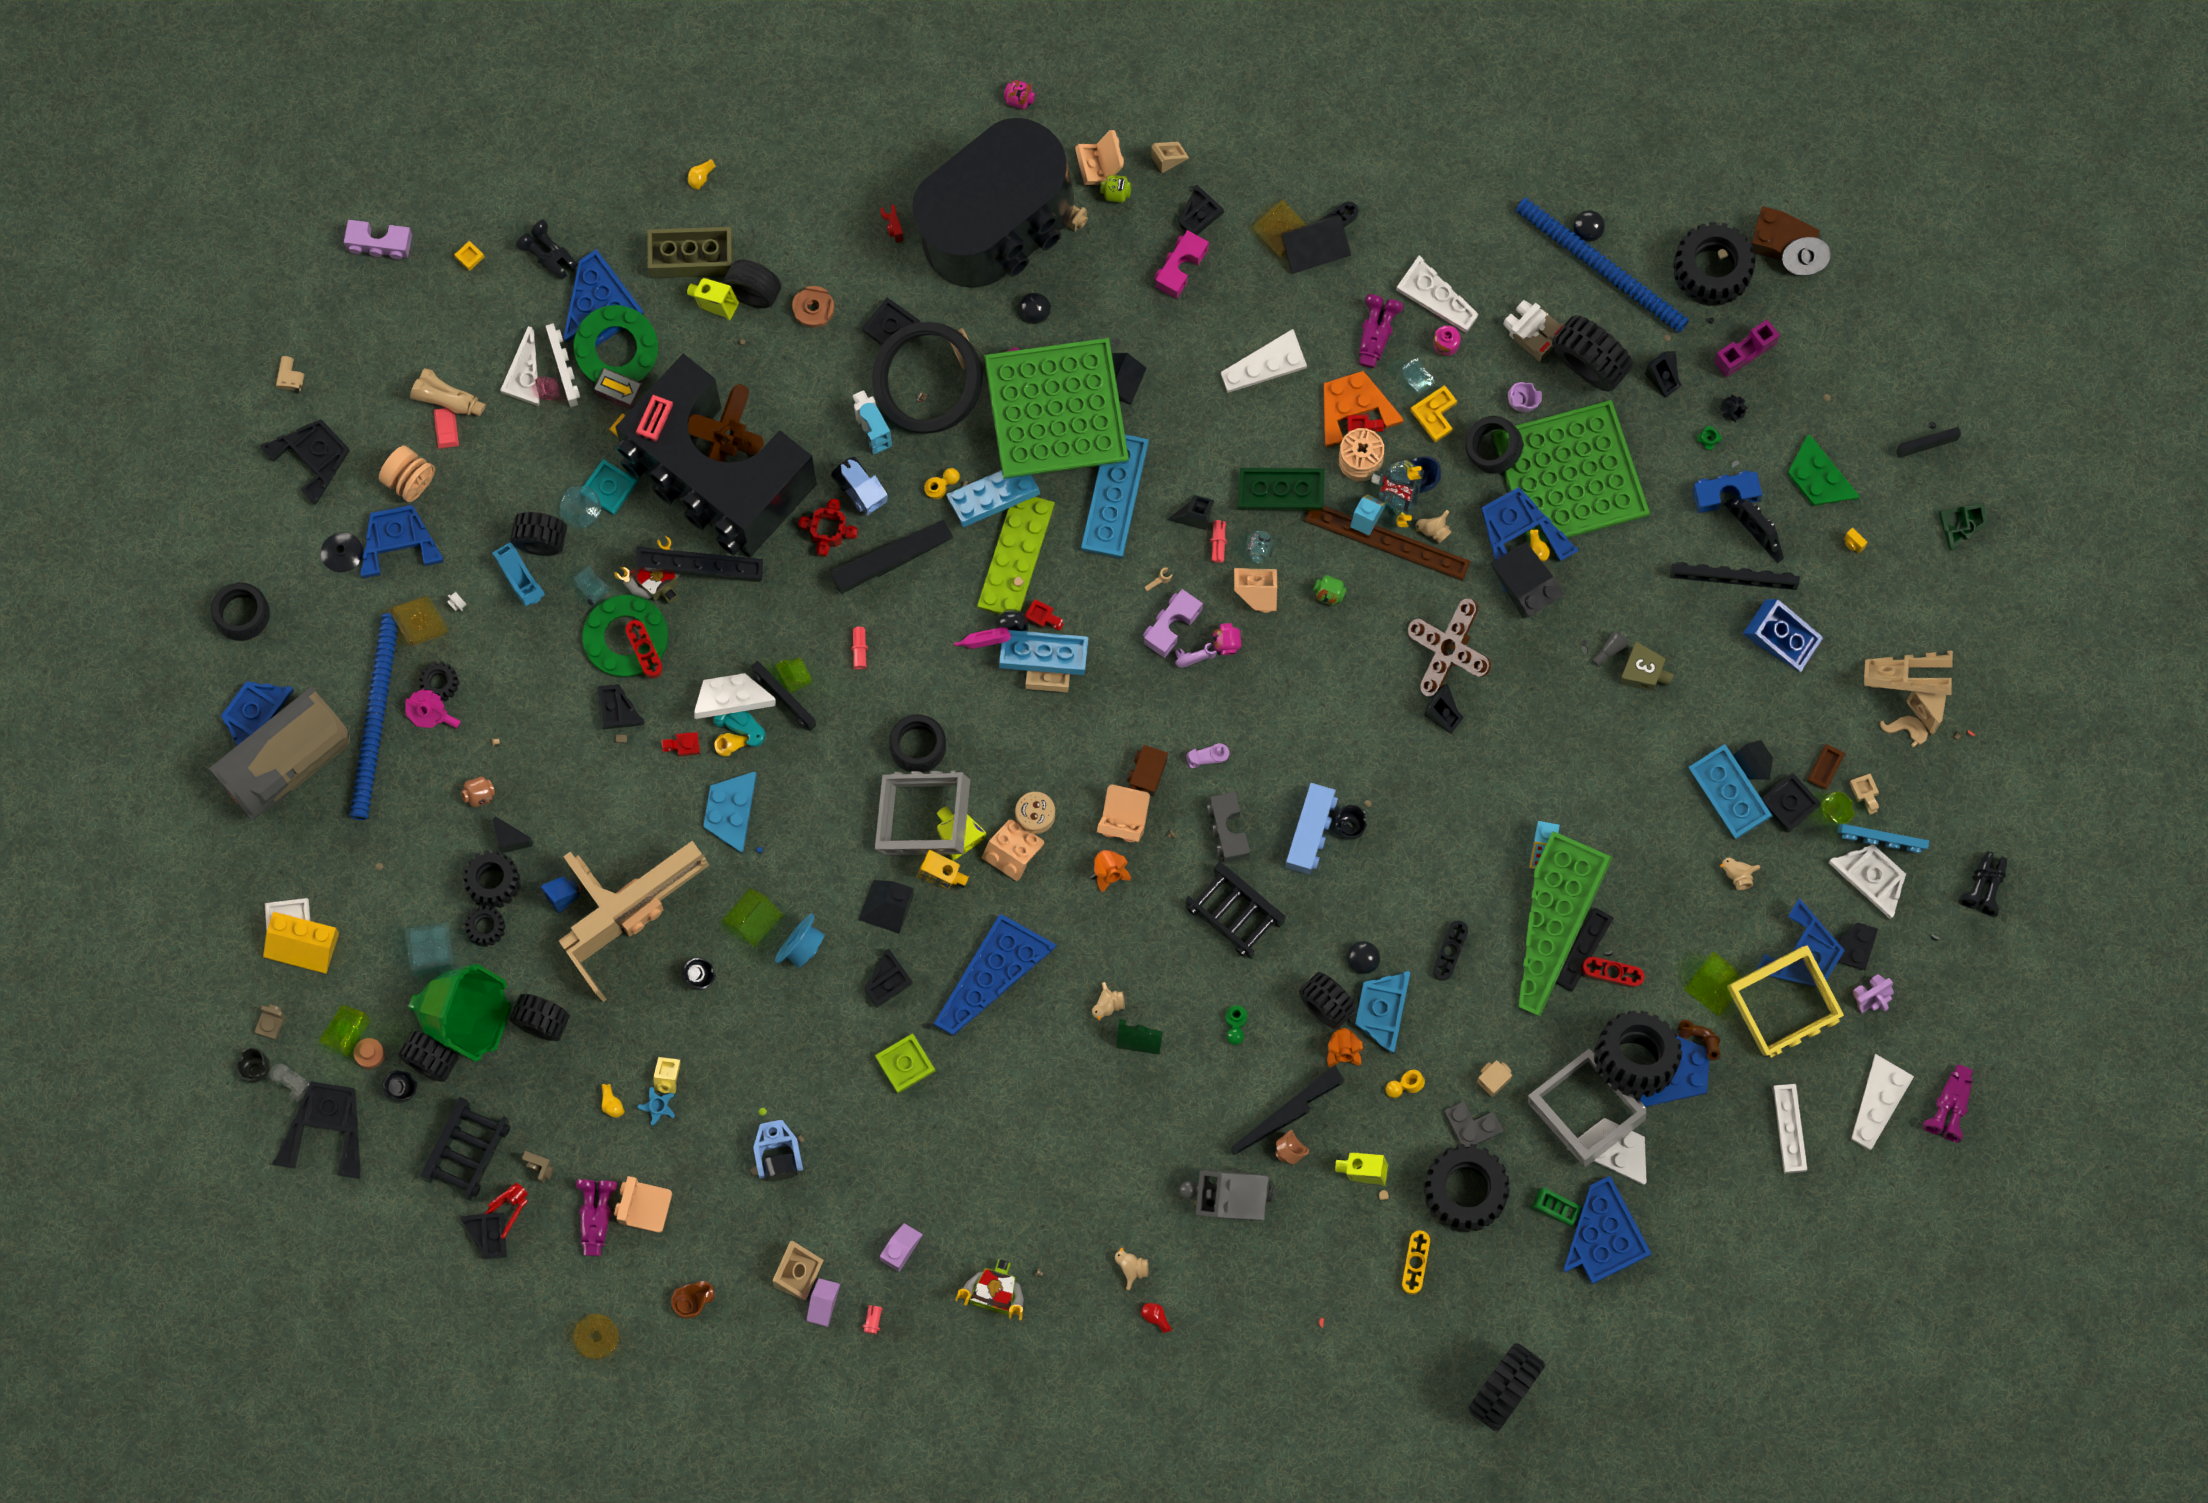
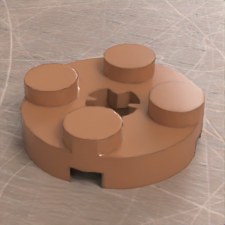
[792,286,834,328]

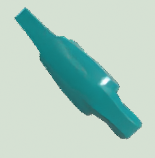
[713,711,766,747]

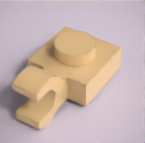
[1849,773,1879,815]

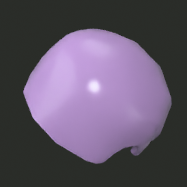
[1508,382,1542,413]

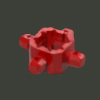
[798,499,858,557]

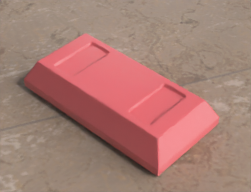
[434,408,459,449]

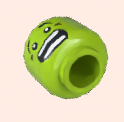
[1100,175,1131,203]

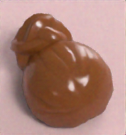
[671,1281,715,1319]

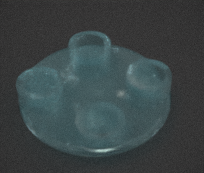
[560,486,601,528]

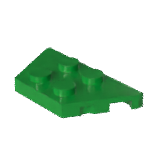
[1788,434,1860,507]

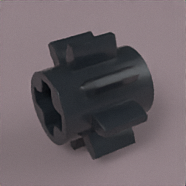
[1720,394,1748,422]

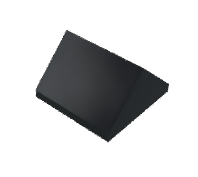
[1112,353,1147,405]

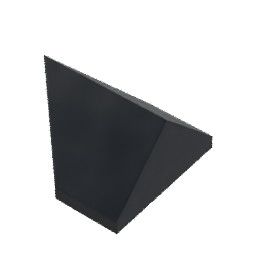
[1645,351,1682,398]
[1167,495,1214,530]
[1424,684,1464,734]
[1733,740,1773,780]

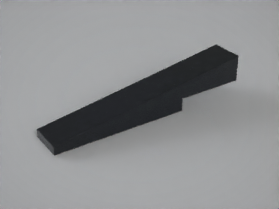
[830,520,954,595]
[1231,1065,1344,1155]

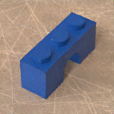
[1692,471,1762,513]

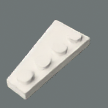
[1396,255,1478,333]
[1221,329,1307,393]
[1851,1054,1914,1151]

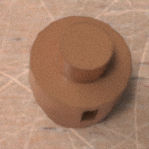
[354,1038,385,1070]
[1275,1130,1309,1164]

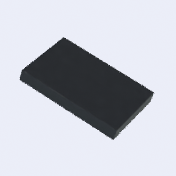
[1280,215,1351,274]

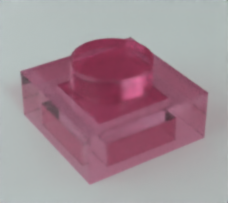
[535,376,561,400]

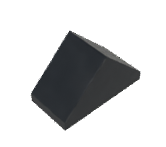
[493,816,533,853]

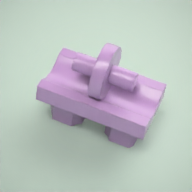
[1853,974,1894,1014]

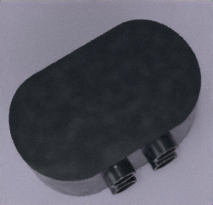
[912,118,1074,288]

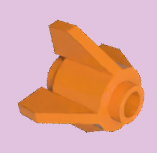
[1094,850,1131,892]
[1327,1028,1363,1067]

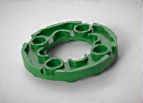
[574,305,658,384]
[583,595,668,678]

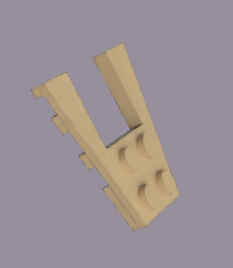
[1864,651,1953,695]

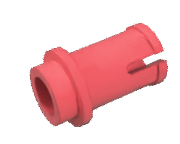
[862,1305,883,1335]

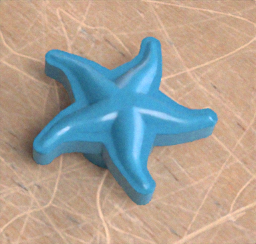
[638,1087,675,1126]

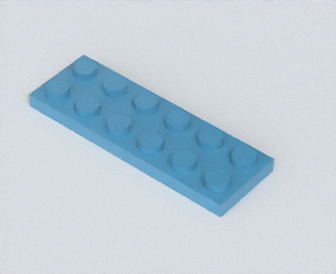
[1081,435,1149,559]

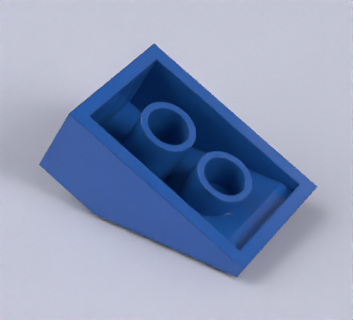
[1743,599,1823,672]

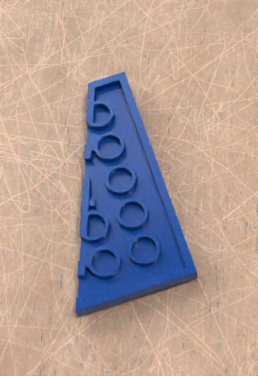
[934,914,1057,1036]

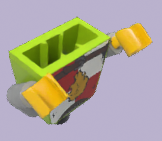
[955,1260,1024,1320]

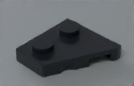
[1179,185,1224,235]
[597,684,644,729]
[1838,922,1878,971]
[864,949,913,1008]
[461,1212,507,1260]

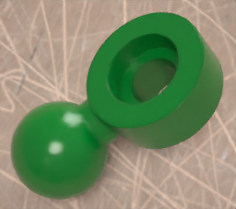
[1226,1005,1247,1045]

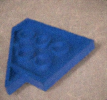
[563,249,644,347]
[1563,1176,1651,1284]

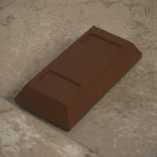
[1807,744,1845,790]

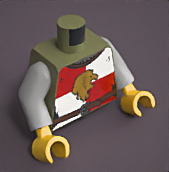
[615,536,680,604]

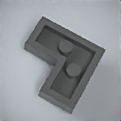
[1444,1102,1503,1147]

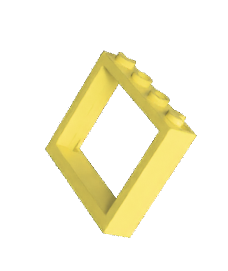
[1727,945,1844,1058]

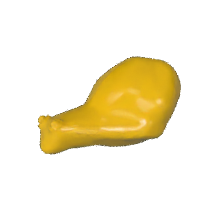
[688,159,716,190]
[1530,530,1550,562]
[714,733,749,757]
[601,1084,625,1118]

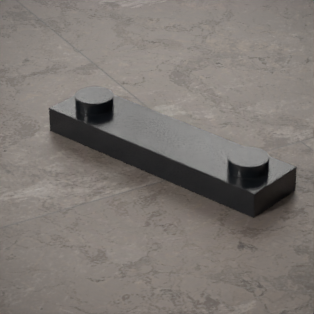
[752,661,817,731]

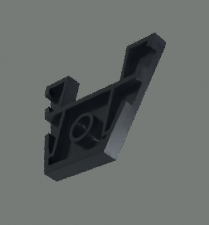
[260,419,350,505]

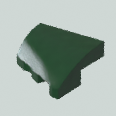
[1939,503,1988,550]
[1116,1019,1163,1055]

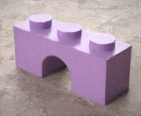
[344,220,412,260]
[1143,589,1203,658]

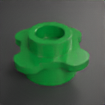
[1696,426,1722,450]

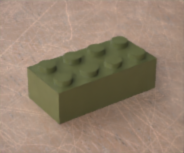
[647,227,733,278]

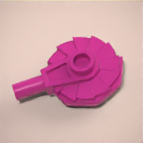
[405,689,461,729]

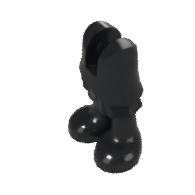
[516,219,577,280]
[1958,851,2007,917]

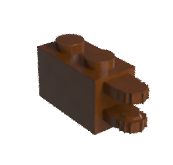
[1127,745,1168,797]

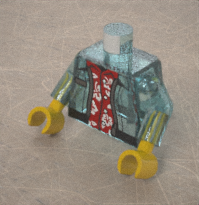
[1371,460,1424,527]

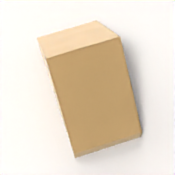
[1151,142,1189,173]

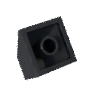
[859,880,914,934]

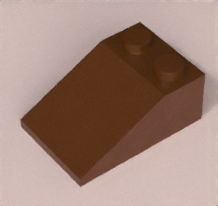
[1752,206,1820,260]

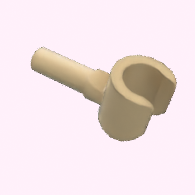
[1144,568,1173,591]

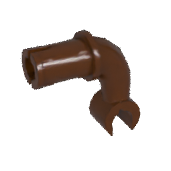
[1677,1020,1720,1061]

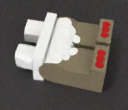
[1503,300,1564,362]

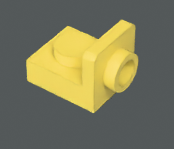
[654,1057,680,1094]

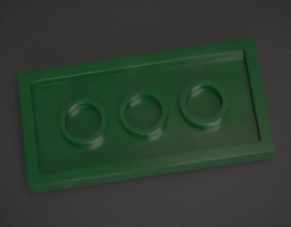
[1238,468,1325,511]

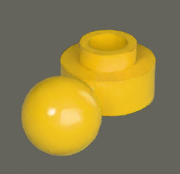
[924,468,960,500]
[1385,1070,1425,1098]

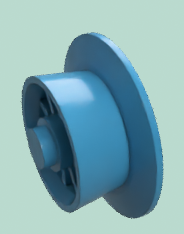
[775,913,825,968]

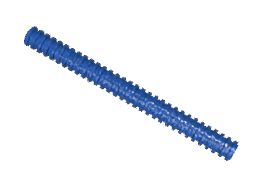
[1516,198,1689,333]
[349,613,400,820]

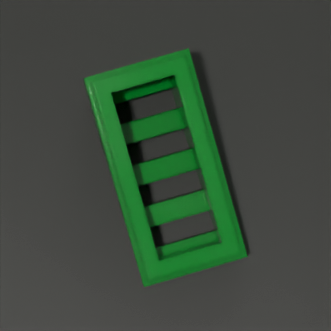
[1531,1187,1582,1227]

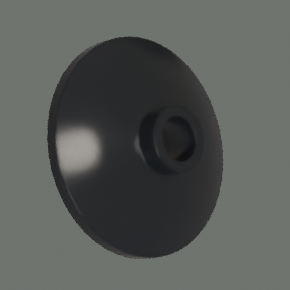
[321,532,363,572]

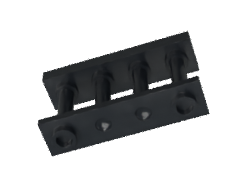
[1185,861,1286,959]
[420,1097,511,1201]

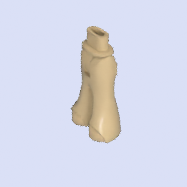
[410,368,486,416]

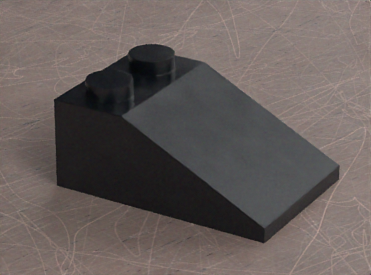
[1491,542,1564,618]

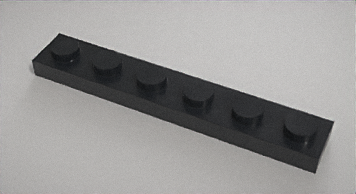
[634,547,763,582]
[1669,562,1800,590]

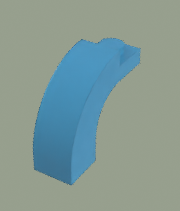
[492,543,545,607]

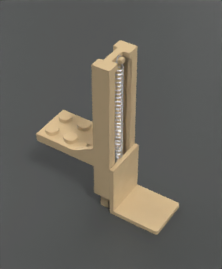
[559,841,710,1002]

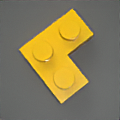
[1410,385,1457,443]

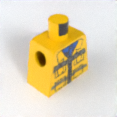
[916,850,969,890]

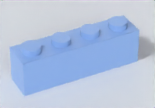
[1285,783,1338,875]

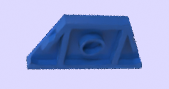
[221,682,294,746]

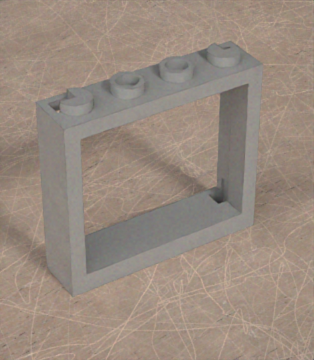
[875,770,970,855]
[1528,1049,1647,1167]

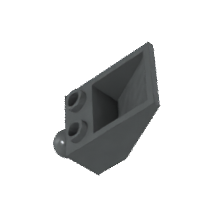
[1180,1168,1269,1220]

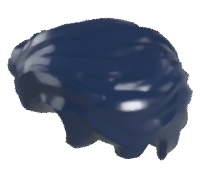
[1402,456,1441,493]

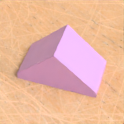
[806,1278,840,1327]

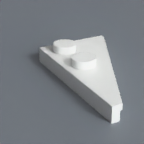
[500,326,540,407]

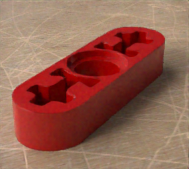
[626,620,663,679]
[1581,957,1645,988]

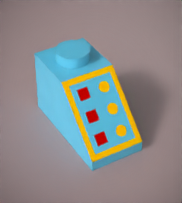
[1350,494,1387,535]
[1529,821,1560,869]

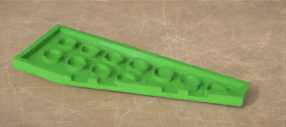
[1519,831,1613,1016]

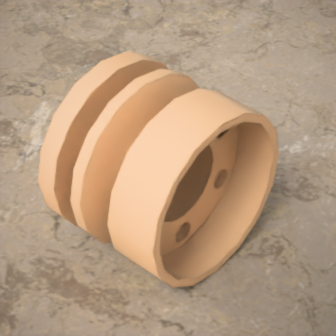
[1339,428,1384,481]
[378,445,435,502]

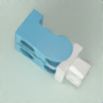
[853,390,892,455]

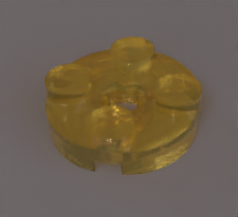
[574,1314,619,1360]

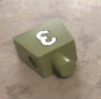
[1620,642,1674,691]

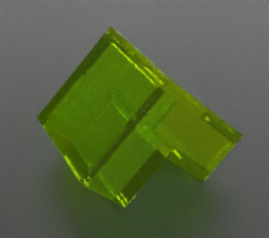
[775,657,813,694]

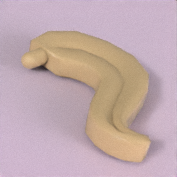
[1880,716,1928,747]

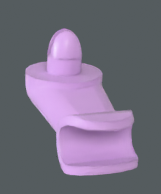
[1175,643,1217,668]
[1186,743,1229,768]

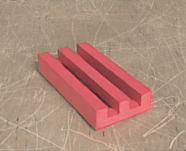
[636,395,673,442]

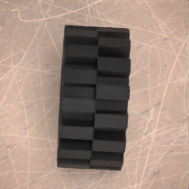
[419,661,459,701]
[465,905,506,947]

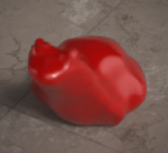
[1140,1303,1171,1333]

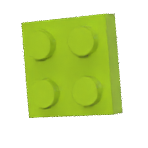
[875,1033,935,1094]

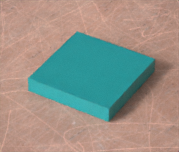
[579,459,638,515]

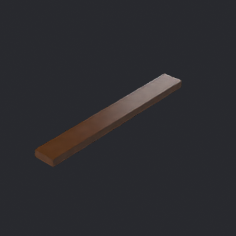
[1304,506,1470,581]

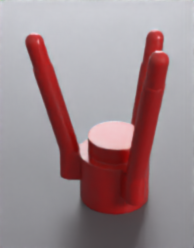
[484,1183,528,1239]

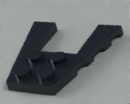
[273,1081,361,1179]

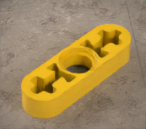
[1402,1230,1430,1295]

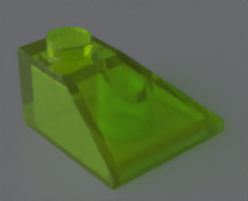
[1684,951,1741,1016]

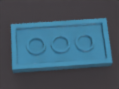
[946,470,1040,527]
[999,630,1088,675]
[1689,744,1773,839]
[1837,824,1929,853]

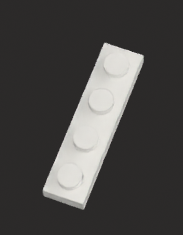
[546,323,580,407]
[1773,1084,1807,1174]

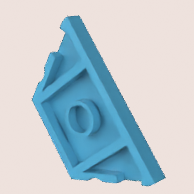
[703,772,757,853]
[1355,971,1410,1054]

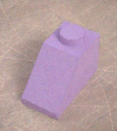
[880,1223,923,1272]

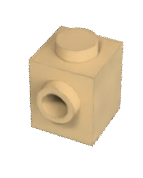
[1477,1060,1512,1098]

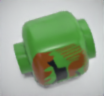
[1313,575,1346,606]

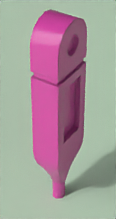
[954,628,1011,649]

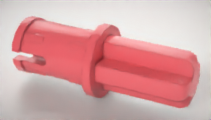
[1210,520,1227,563]
[851,626,868,669]

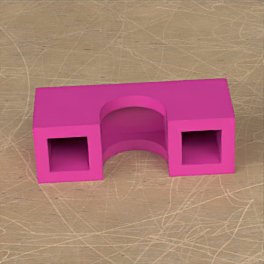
[1154,230,1209,299]

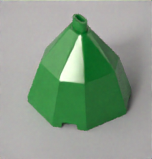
[409,964,512,1062]

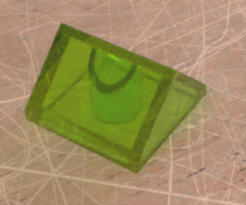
[722,888,783,947]
[319,1004,371,1058]

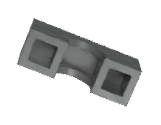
[1207,792,1250,863]

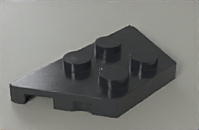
[1724,498,1784,564]

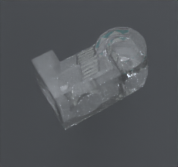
[270,1064,310,1104]

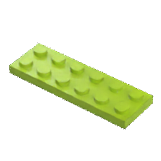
[977,497,1055,614]

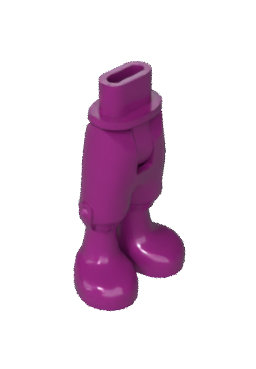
[1359,294,1404,368]
[1922,1064,1973,1143]
[576,1180,617,1256]

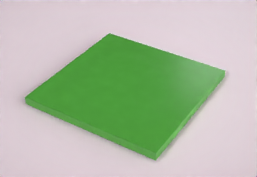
[984,338,1129,479]
[1491,400,1650,546]

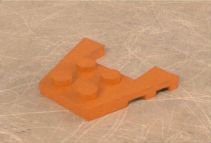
[1324,371,1403,447]

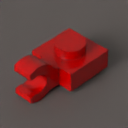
[880,204,903,243]
[1347,414,1384,433]
[1026,599,1064,631]
[662,732,700,757]

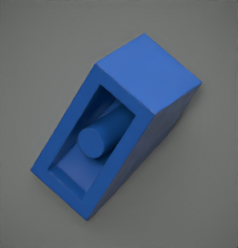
[541,876,579,913]

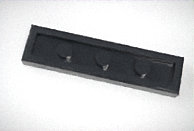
[1556,908,1614,992]

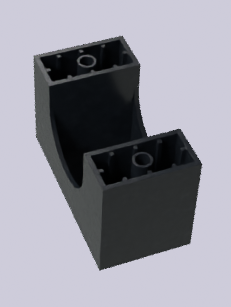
[615,353,817,558]

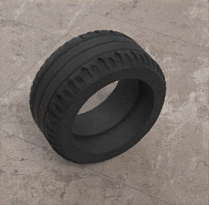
[724,259,781,309]
[1465,416,1523,474]
[211,582,270,641]
[889,714,946,773]

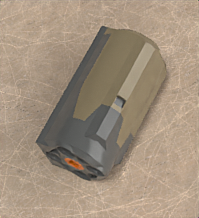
[209,687,350,821]

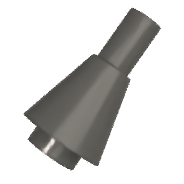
[1593,631,1628,666]

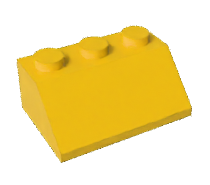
[263,911,339,974]

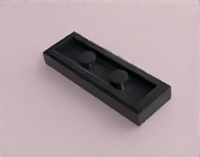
[1896,427,1961,458]

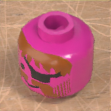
[1004,80,1036,110]
[1433,326,1461,356]
[1213,623,1242,655]

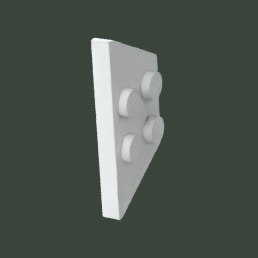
[694,673,776,719]
[1829,845,1906,920]
[1567,1118,1646,1186]

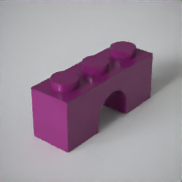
[1714,319,1780,378]

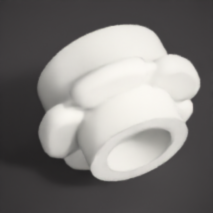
[447,592,467,611]

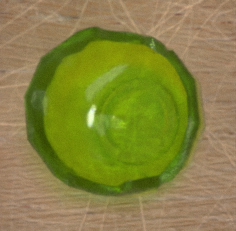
[1821,791,1855,825]

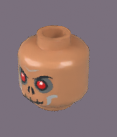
[461,776,495,808]

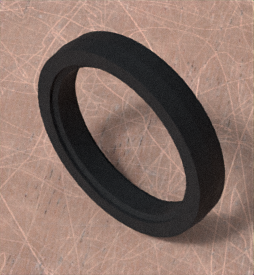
[872,322,982,433]

